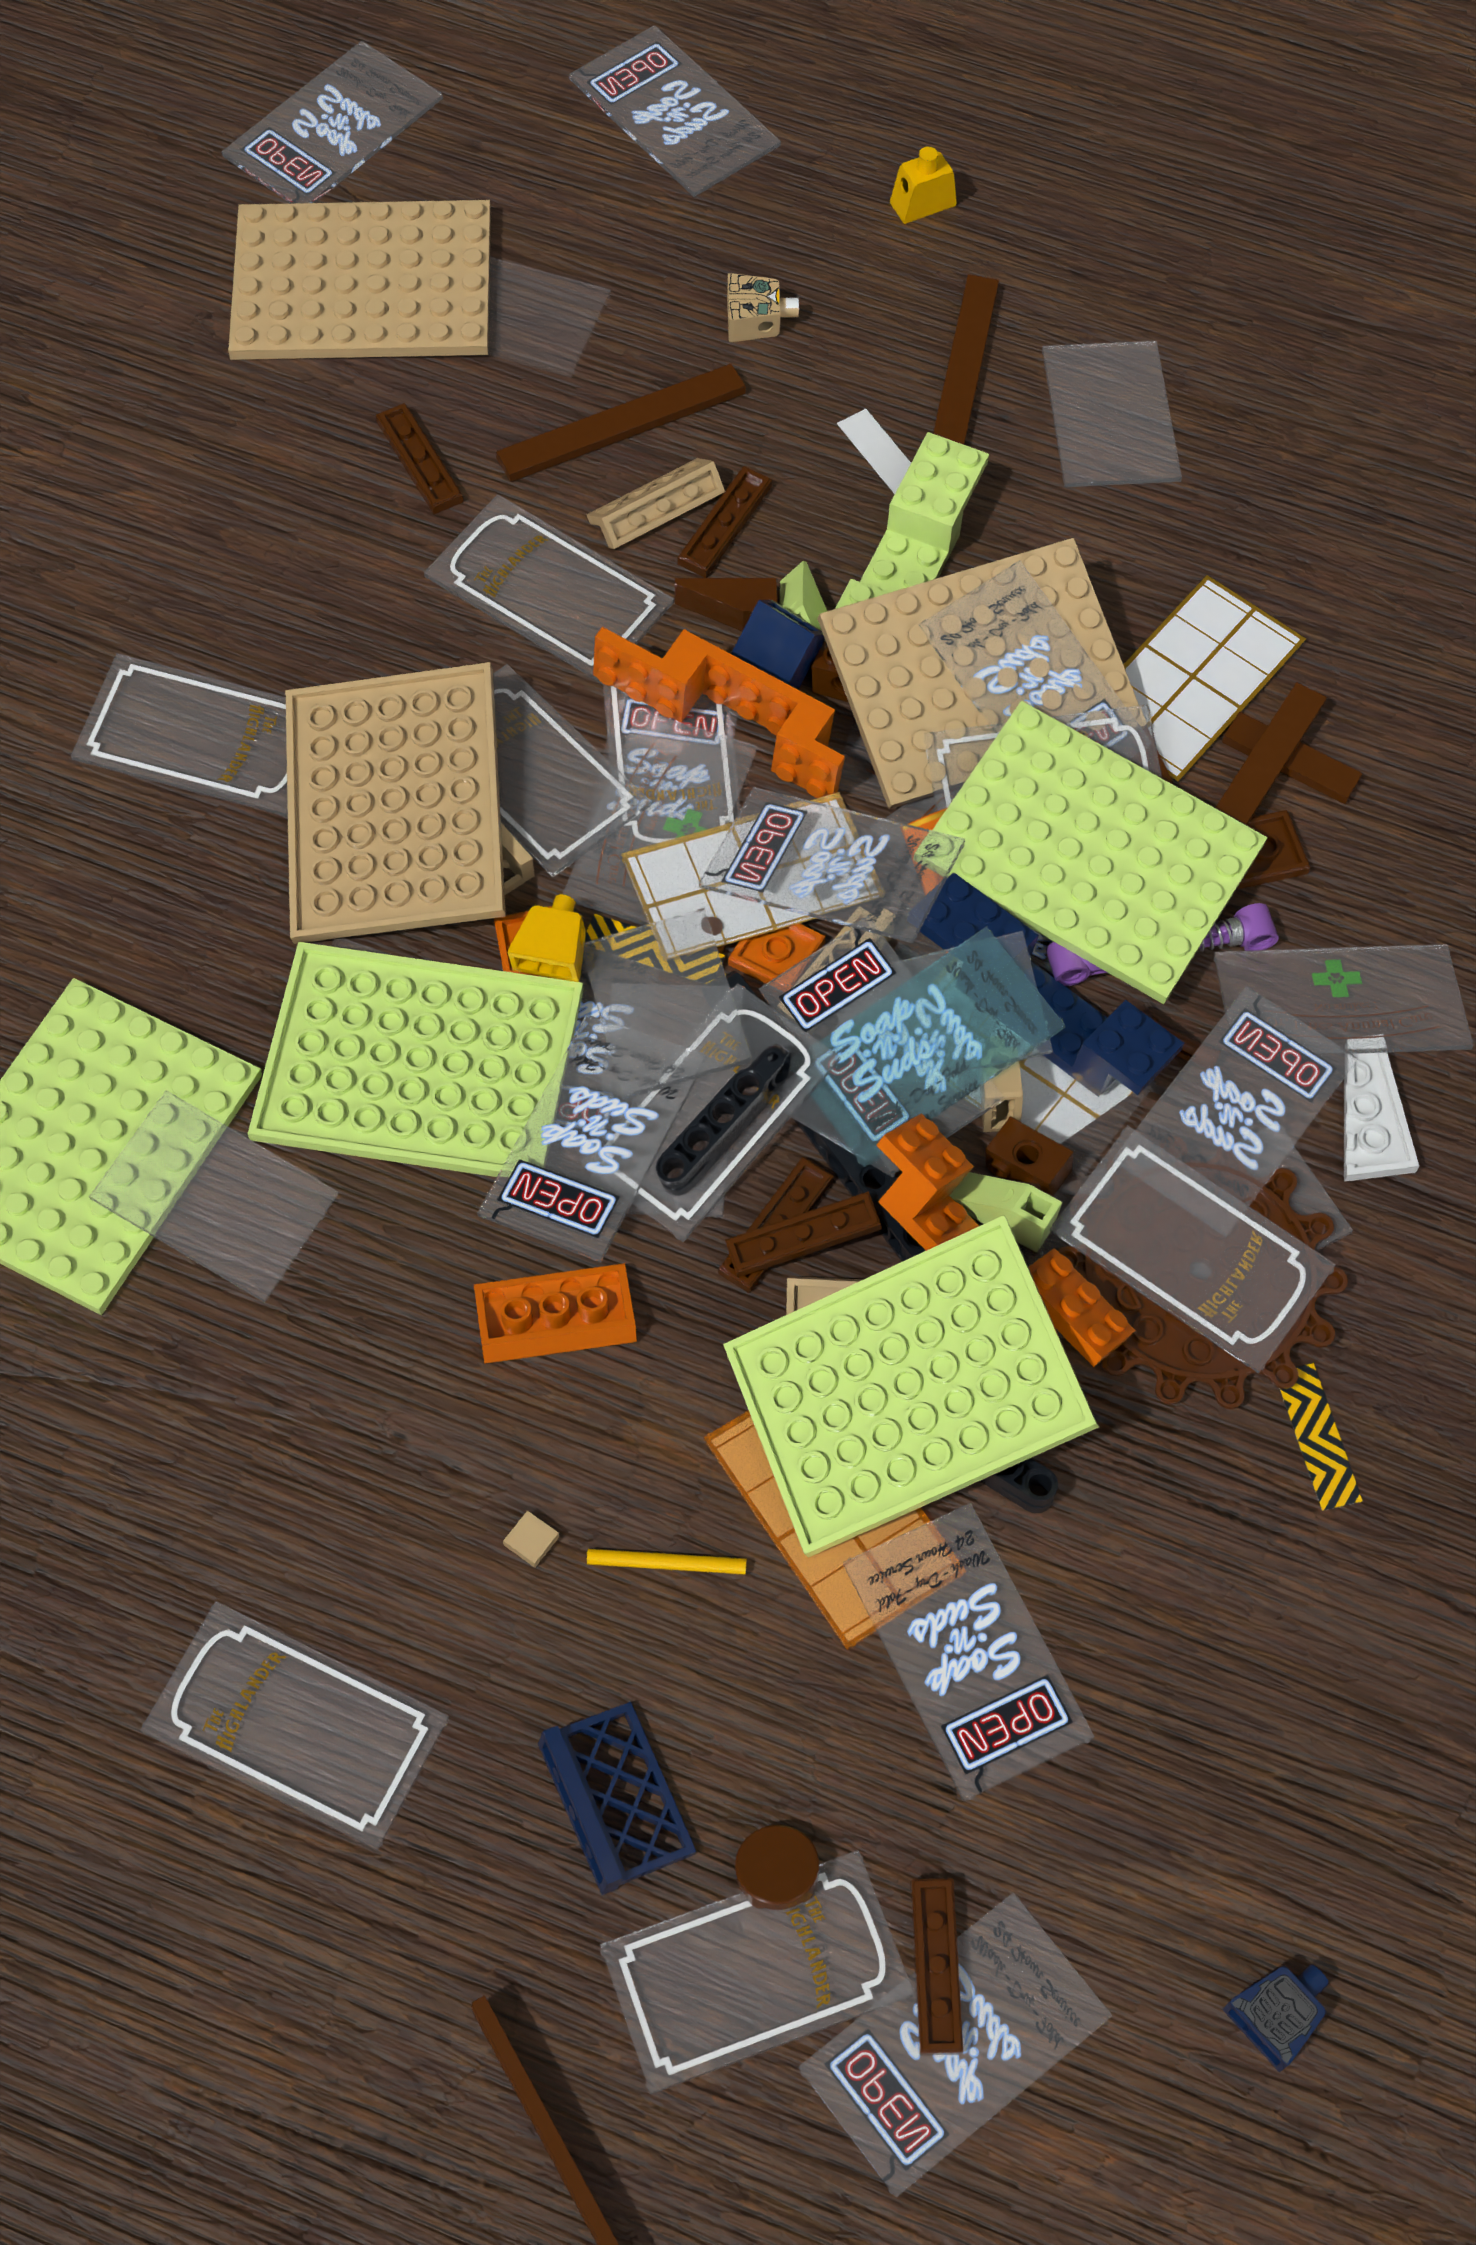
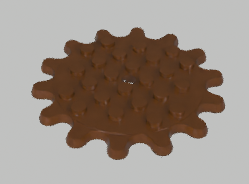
[1058,1137,1348,1410]

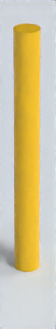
[587,1549,747,1575]

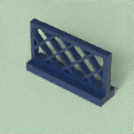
[538,1702,696,1895]

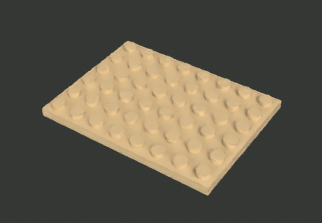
[228,200,491,360]
[817,538,1147,809]
[285,662,506,944]

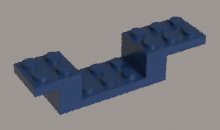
[907,872,1184,1097]

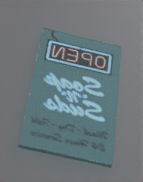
[790,926,1066,1167]

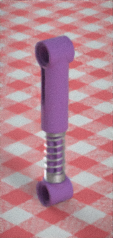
[1046,903,1279,986]

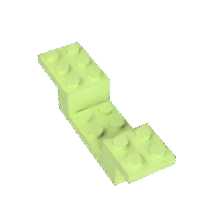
[835,432,989,609]

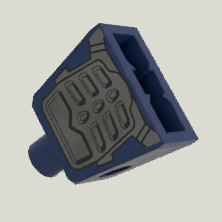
[1222,1964,1329,2073]

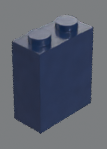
[731,600,825,689]

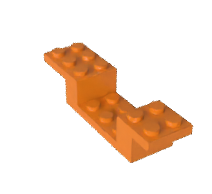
[593,627,845,800]
[876,1113,1136,1367]

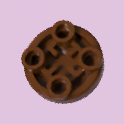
[735,1825,819,1910]

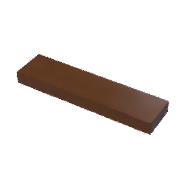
[376,403,463,515]
[677,466,772,578]
[1222,712,1363,804]
[718,1156,834,1294]
[725,1191,882,1278]
[911,1878,963,2056]

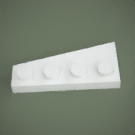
[1344,1036,1419,1182]

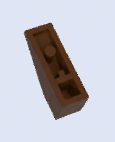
[675,578,777,631]

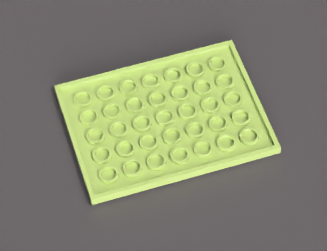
[914,701,1268,1004]
[248,942,584,1179]
[0,978,262,1315]
[723,1215,1099,1558]

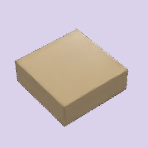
[503,1511,559,1568]

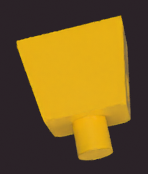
[890,147,957,224]
[507,894,586,982]

